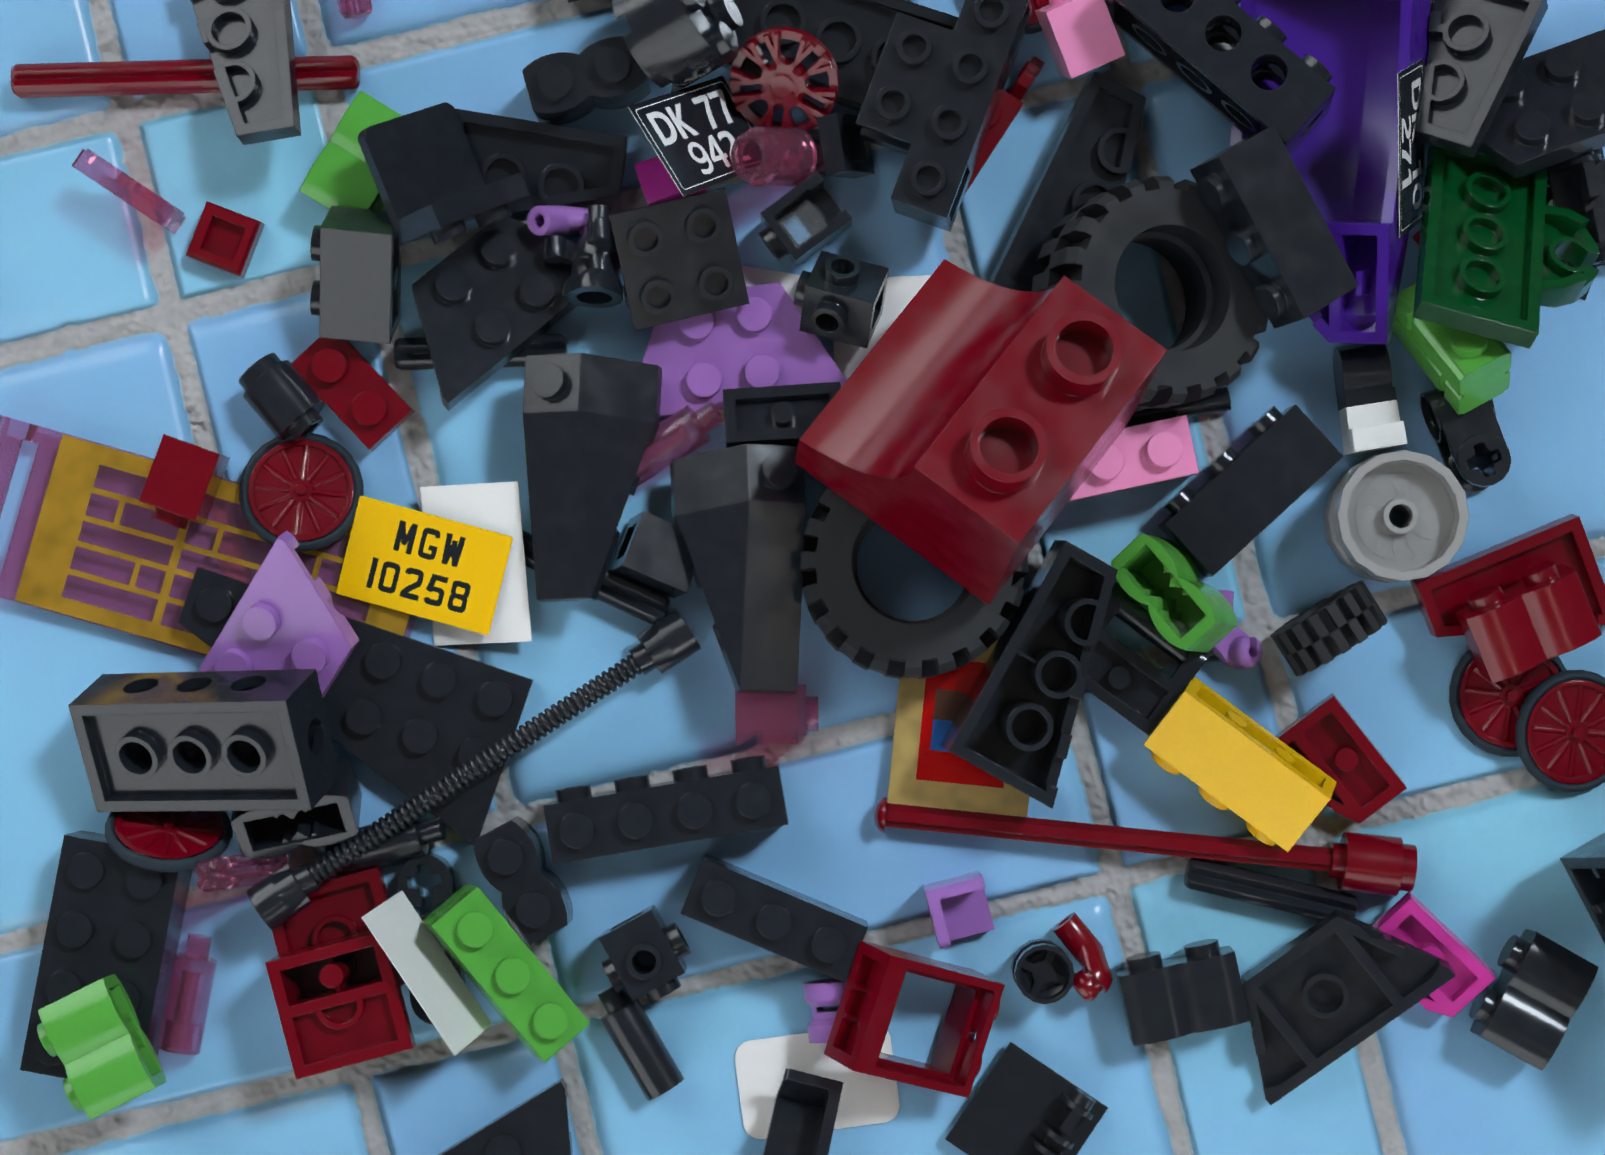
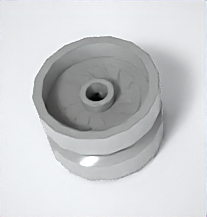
[1323,450,1469,583]

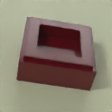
[186,201,265,278]

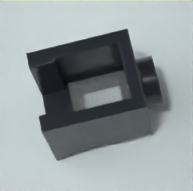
[758,171,852,267]

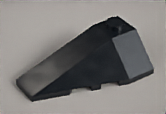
[523,353,662,602]

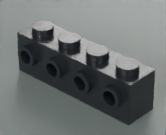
[543,755,789,865]

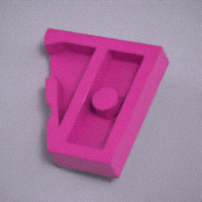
[1372,892,1496,1018]

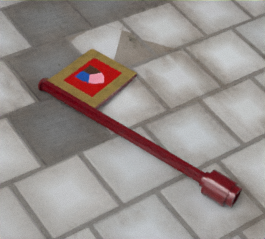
[874,638,1417,896]

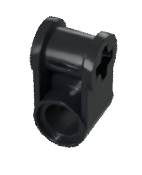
[1419,388,1511,492]

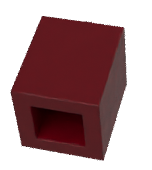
[139,434,230,530]

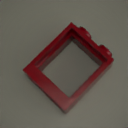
[824,940,1005,1098]

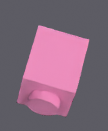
[1035,0,1125,79]

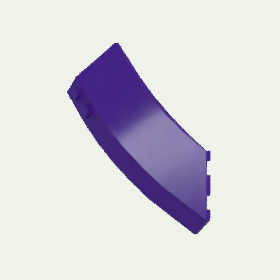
[1230,0,1431,344]

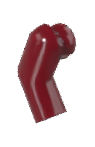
[1053,912,1113,1001]

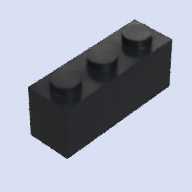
[1190,125,1359,329]
[1158,404,1344,577]
[680,853,868,983]

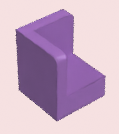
[922,871,995,949]

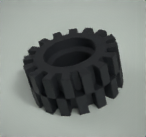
[1271,580,1388,676]

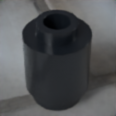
[239,353,325,442]

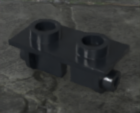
[1547,148,1605,267]

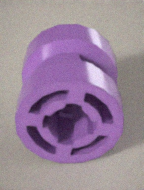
[803,977,848,1043]

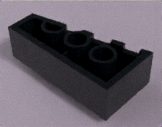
[940,540,1118,809]

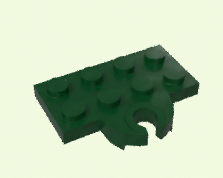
[1413,145,1600,349]

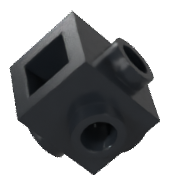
[794,250,889,349]
[599,905,691,1003]

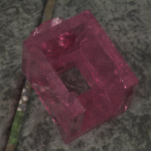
[735,684,819,745]

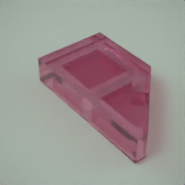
[72,149,186,234]

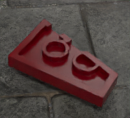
[1410,514,1605,638]

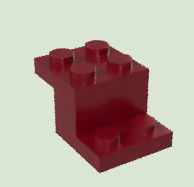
[265,866,416,1080]

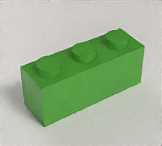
[422,883,590,1063]

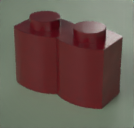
[1455,561,1602,683]

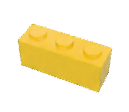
[1144,676,1337,852]

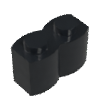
[522,36,651,125]
[231,757,362,859]
[474,816,573,945]
[1469,929,1599,1071]
[1115,939,1250,1046]

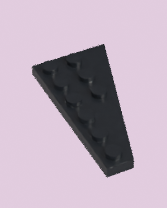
[178,567,534,845]

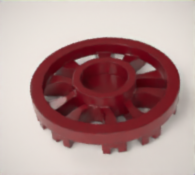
[729,27,840,138]

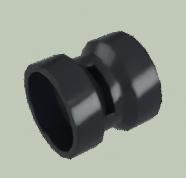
[1011,939,1075,1004]

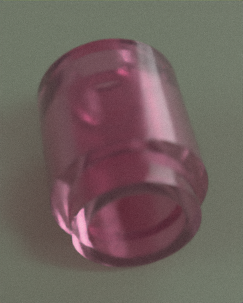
[731,126,817,187]

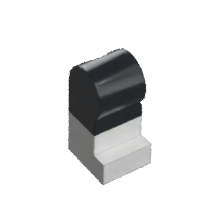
[1333,343,1408,456]

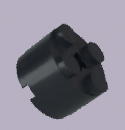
[612,0,743,92]

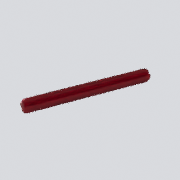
[10,55,360,98]

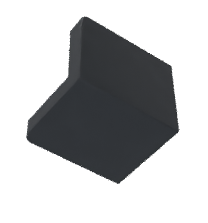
[610,511,695,598]

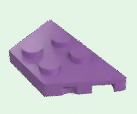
[642,282,847,418]
[197,530,359,698]

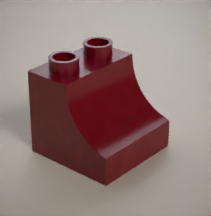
[795,259,1168,606]

